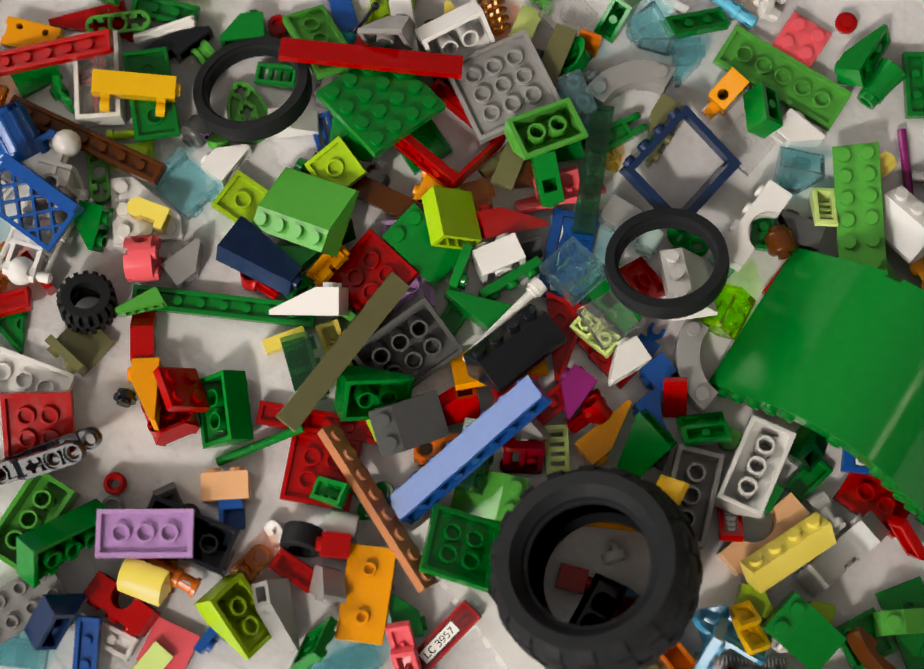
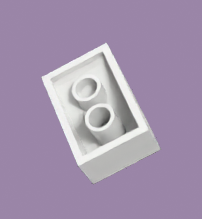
[269,282,349,316]

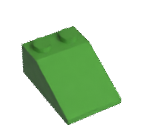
[450,469,529,523]

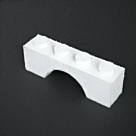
[724,180,793,272]

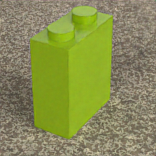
[421,185,482,250]

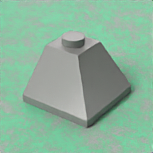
[357,14,415,50]

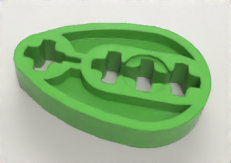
[227,81,268,145]

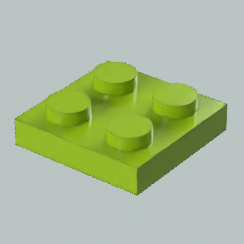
[304,136,368,188]
[211,170,268,223]

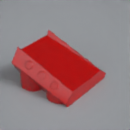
[139,398,200,447]

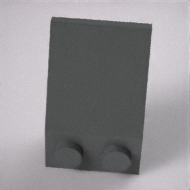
[368,390,450,458]

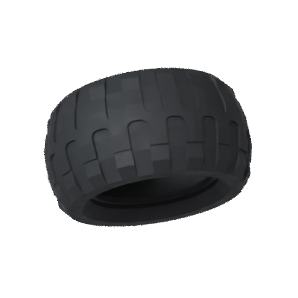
[490,465,703,669]

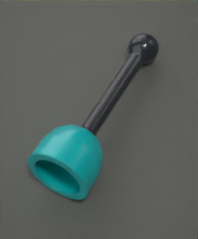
[342,1,380,45]

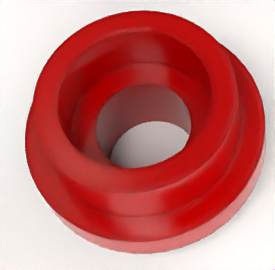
[103,472,127,496]

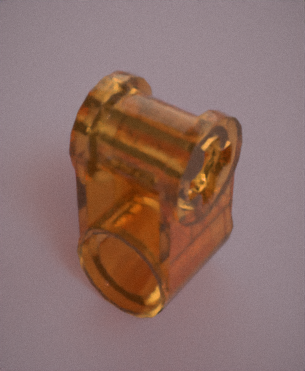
[228,544,273,585]

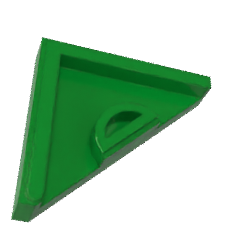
[0,311,28,354]

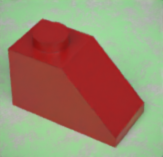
[315,531,351,561]

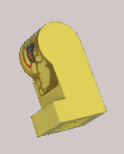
[127,197,173,235]

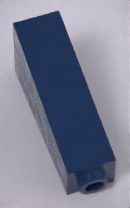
[216,216,303,297]

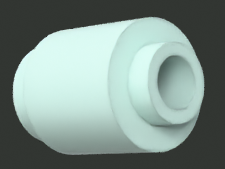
[634,229,664,258]

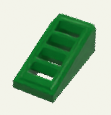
[254,62,296,91]

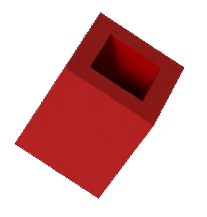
[555,563,592,595]

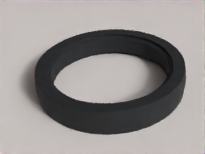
[193,36,313,142]
[604,208,730,319]

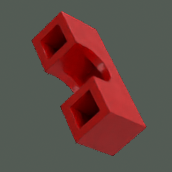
[83,571,161,638]

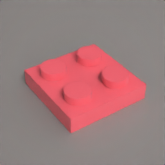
[772,11,832,68]

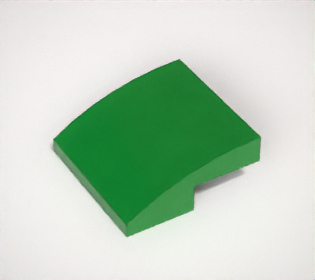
[676,411,732,446]

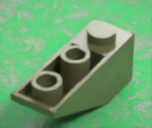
[646,93,684,168]

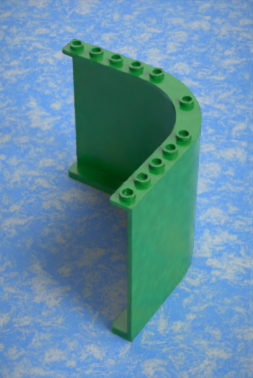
[709,247,924,525]

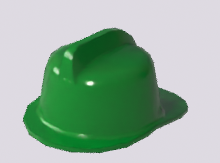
[560,36,593,77]

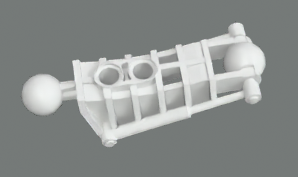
[0,129,90,285]

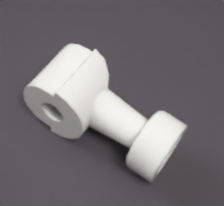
[805,490,846,535]

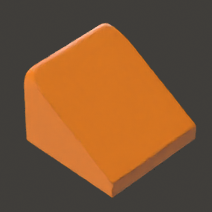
[579,29,603,58]

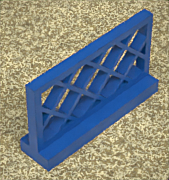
[0,153,85,253]

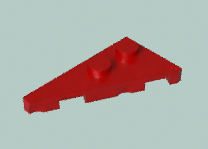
[48,0,134,42]
[546,292,589,383]

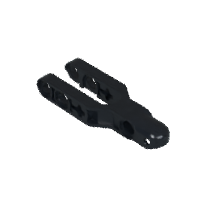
[0,427,103,485]

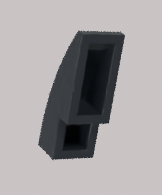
[143,26,215,64]

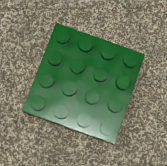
[316,45,446,158]

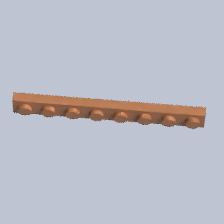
[317,424,438,593]

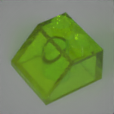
[697,284,756,340]

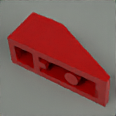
[476,204,548,239]

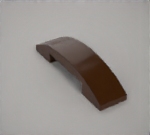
[845,627,896,669]

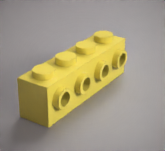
[740,512,837,594]

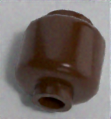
[764,224,798,260]

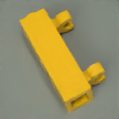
[91,69,181,117]

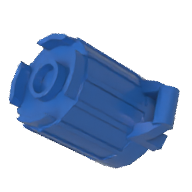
[0,99,57,172]

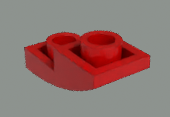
[663,377,687,417]

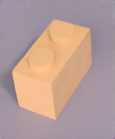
[200,466,252,504]

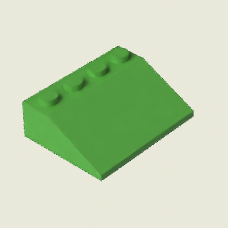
[252,167,359,257]

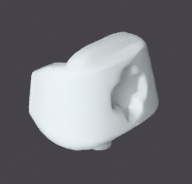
[264,520,284,545]

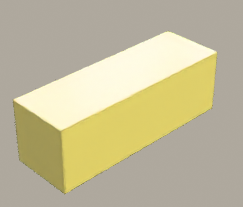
[262,326,309,356]

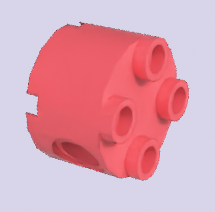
[123,235,164,282]

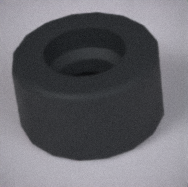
[279,521,324,558]

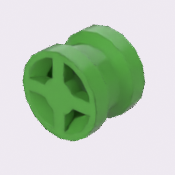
[190,39,216,66]

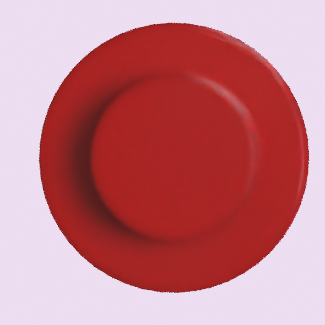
[835,12,858,34]

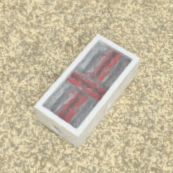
[72,30,126,127]

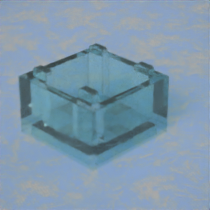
[539,236,606,306]

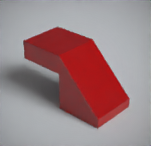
[130,311,157,361]

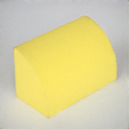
[117,558,172,607]

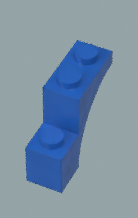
[632,352,677,435]

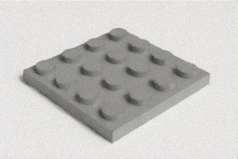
[448,29,561,145]

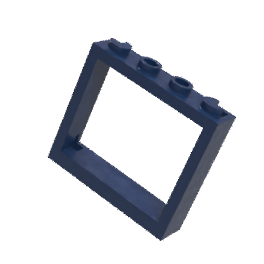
[618,105,742,213]

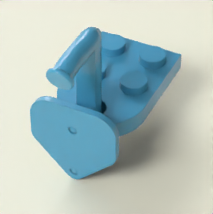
[693,604,769,669]

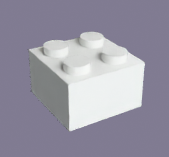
[472,232,526,286]

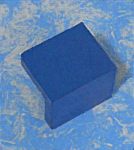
[218,499,246,530]

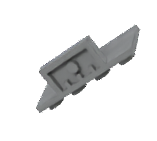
[0,574,68,646]

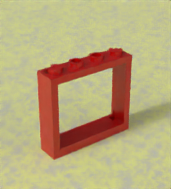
[394,78,506,189]

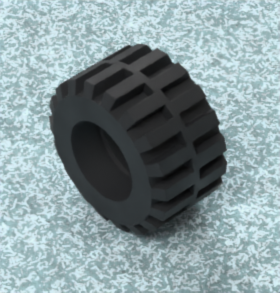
[56,270,118,335]

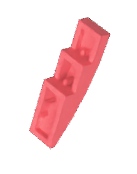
[385,620,422,669]

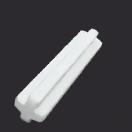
[133,15,197,45]

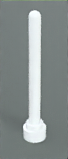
[462,277,547,361]

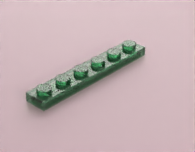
[572,104,614,236]

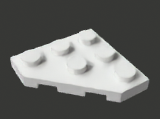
[110,176,183,246]

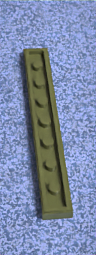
[491,23,577,191]
[276,272,410,432]

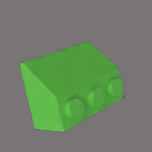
[504,97,589,160]

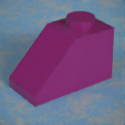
[560,364,598,421]

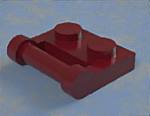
[499,437,546,474]

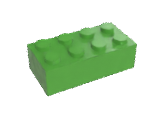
[0,473,81,570]

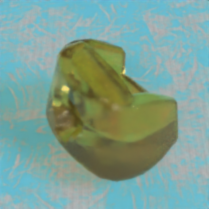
[602,150,622,173]

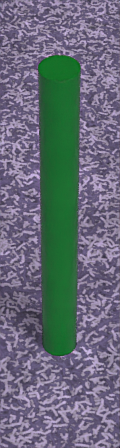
[216,424,305,466]

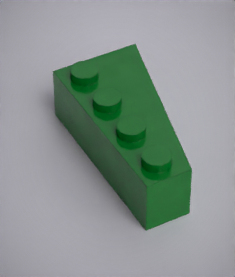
[16,498,109,589]

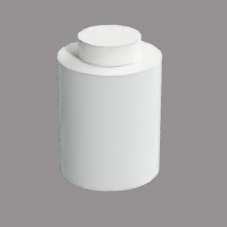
[323,510,360,539]

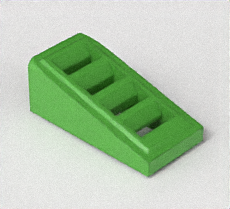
[115,286,167,318]

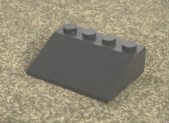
[354,290,464,389]

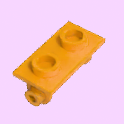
[305,244,351,287]

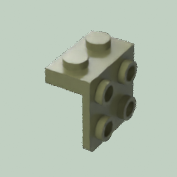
[44,327,114,377]

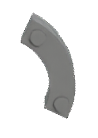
[582,60,676,112]
[673,318,718,414]
[795,510,890,598]

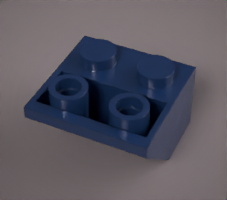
[24,593,86,651]

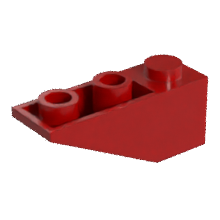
[438,387,480,426]

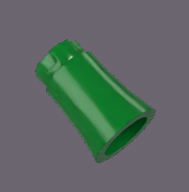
[857,58,906,110]

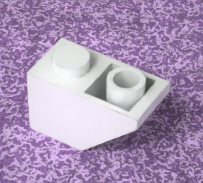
[770,108,826,148]

